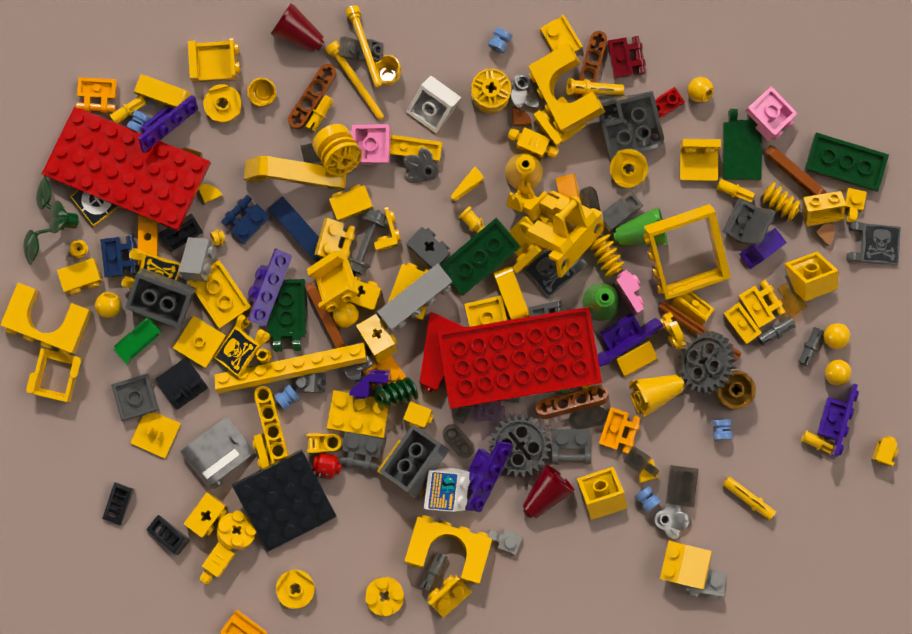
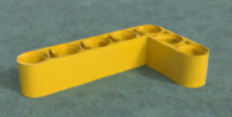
[243,156,347,190]

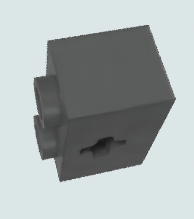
[406,227,450,268]

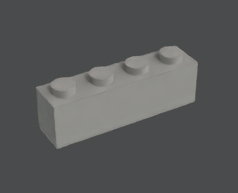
[377,264,453,331]

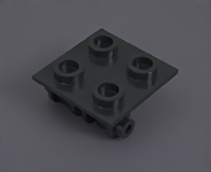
[155,357,208,410]

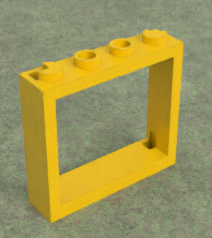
[643,204,731,300]

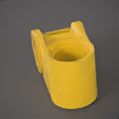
[306,433,343,453]

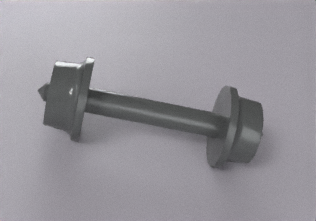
[348,209,386,275]

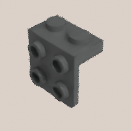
[722,198,775,245]

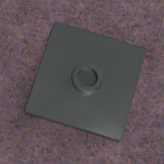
[111,373,159,422]

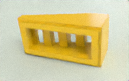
[451,166,484,203]

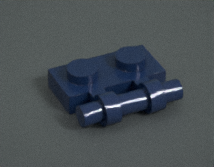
[221,195,271,245]
[100,236,138,278]

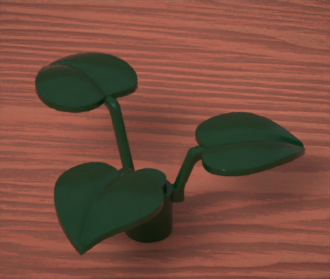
[23,177,79,265]

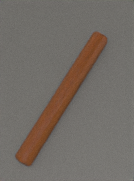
[658,301,741,360]

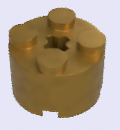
[714,370,756,410]

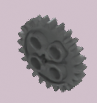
[678,331,737,394]
[489,415,551,477]

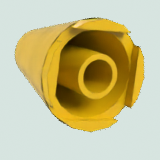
[505,153,543,190]
[629,374,685,417]

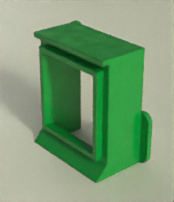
[113,317,163,366]

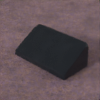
[160,213,203,252]

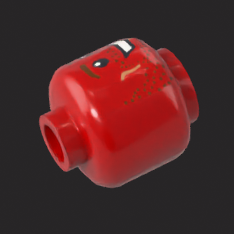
[313,453,342,480]

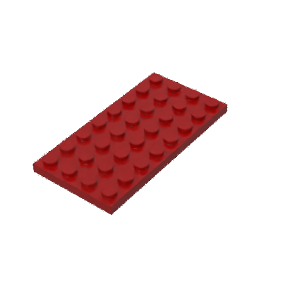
[41,107,211,231]
[437,307,602,409]

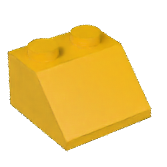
[785,251,839,301]
[577,467,628,520]
[660,541,713,589]

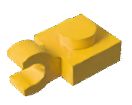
[845,188,867,222]

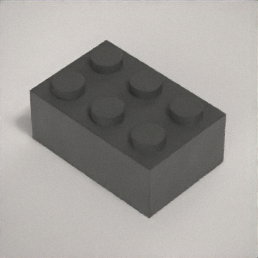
[125,268,196,329]
[379,424,450,498]

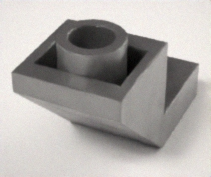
[339,37,383,62]
[602,191,643,232]

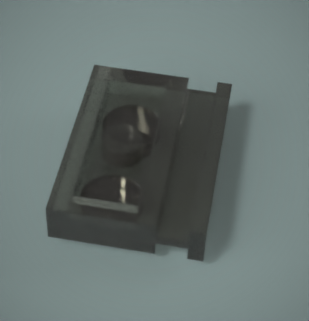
[665,465,699,508]

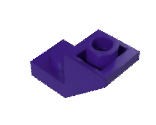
[739,228,787,269]
[349,370,391,399]

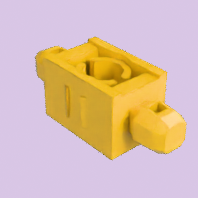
[508,127,559,160]
[200,542,236,585]

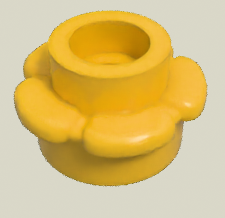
[210,229,226,247]
[69,240,88,259]

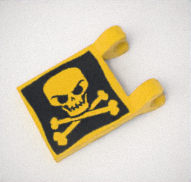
[121,248,181,288]
[214,314,270,377]

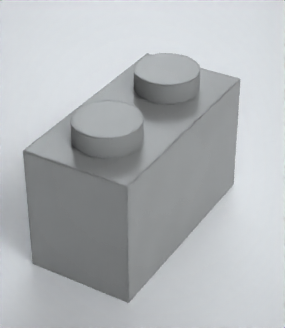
[179,237,216,282]

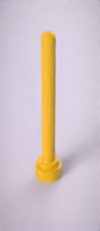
[345,5,382,87]
[325,40,384,120]

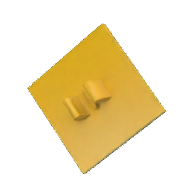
[130,412,181,459]

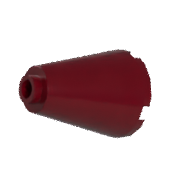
[270,3,325,52]
[522,465,575,518]

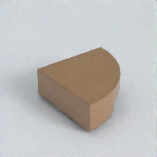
[814,222,835,246]

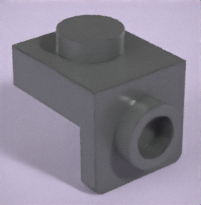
[295,373,326,393]

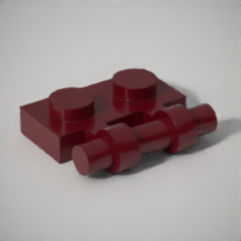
[607,36,646,79]

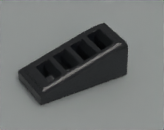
[102,482,134,525]
[146,515,190,555]

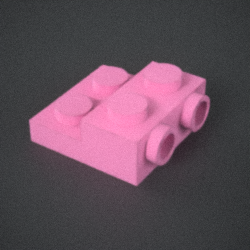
[745,86,798,141]
[350,124,391,165]
[614,270,644,316]

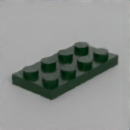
[804,132,889,192]
[440,217,522,296]

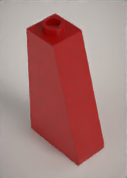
[419,311,464,393]

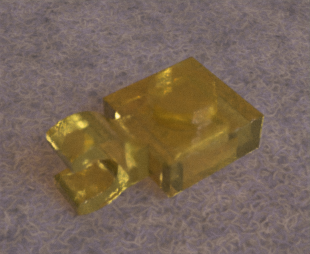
[777,283,807,318]

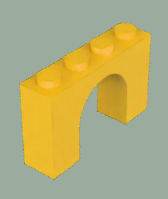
[529,43,605,134]
[0,283,92,356]
[404,515,492,586]

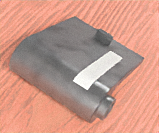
[180,416,255,489]

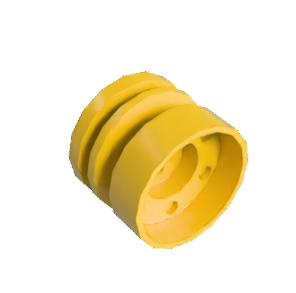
[471,69,511,114]
[312,124,363,176]

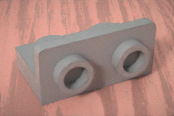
[684,570,727,600]

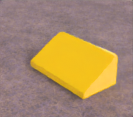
[671,292,714,326]
[615,341,658,377]

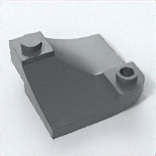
[600,91,664,160]

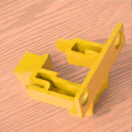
[505,181,604,278]

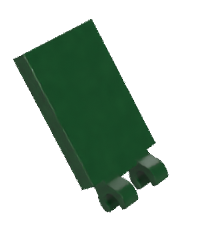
[722,109,762,181]
[267,279,306,352]

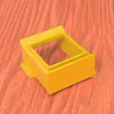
[26,348,83,402]

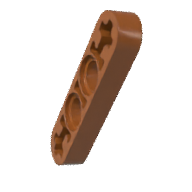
[574,31,607,100]
[288,64,336,129]
[764,145,827,196]
[305,281,346,348]
[535,385,609,420]

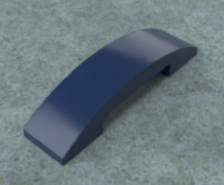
[268,196,324,263]

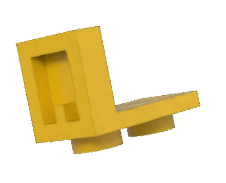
[374,207,401,252]

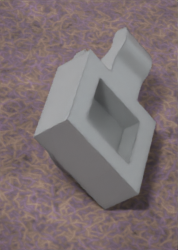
[488,529,522,555]

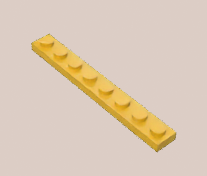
[214,343,367,394]

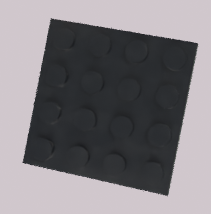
[232,449,337,552]

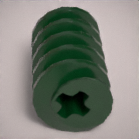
[374,377,418,411]

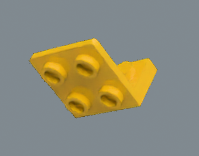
[533,97,585,147]
[680,139,721,181]
[509,216,546,273]
[427,574,472,618]

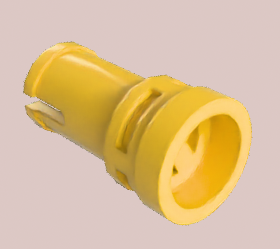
[256,348,273,364]

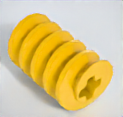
[760,181,802,222]
[590,234,626,278]

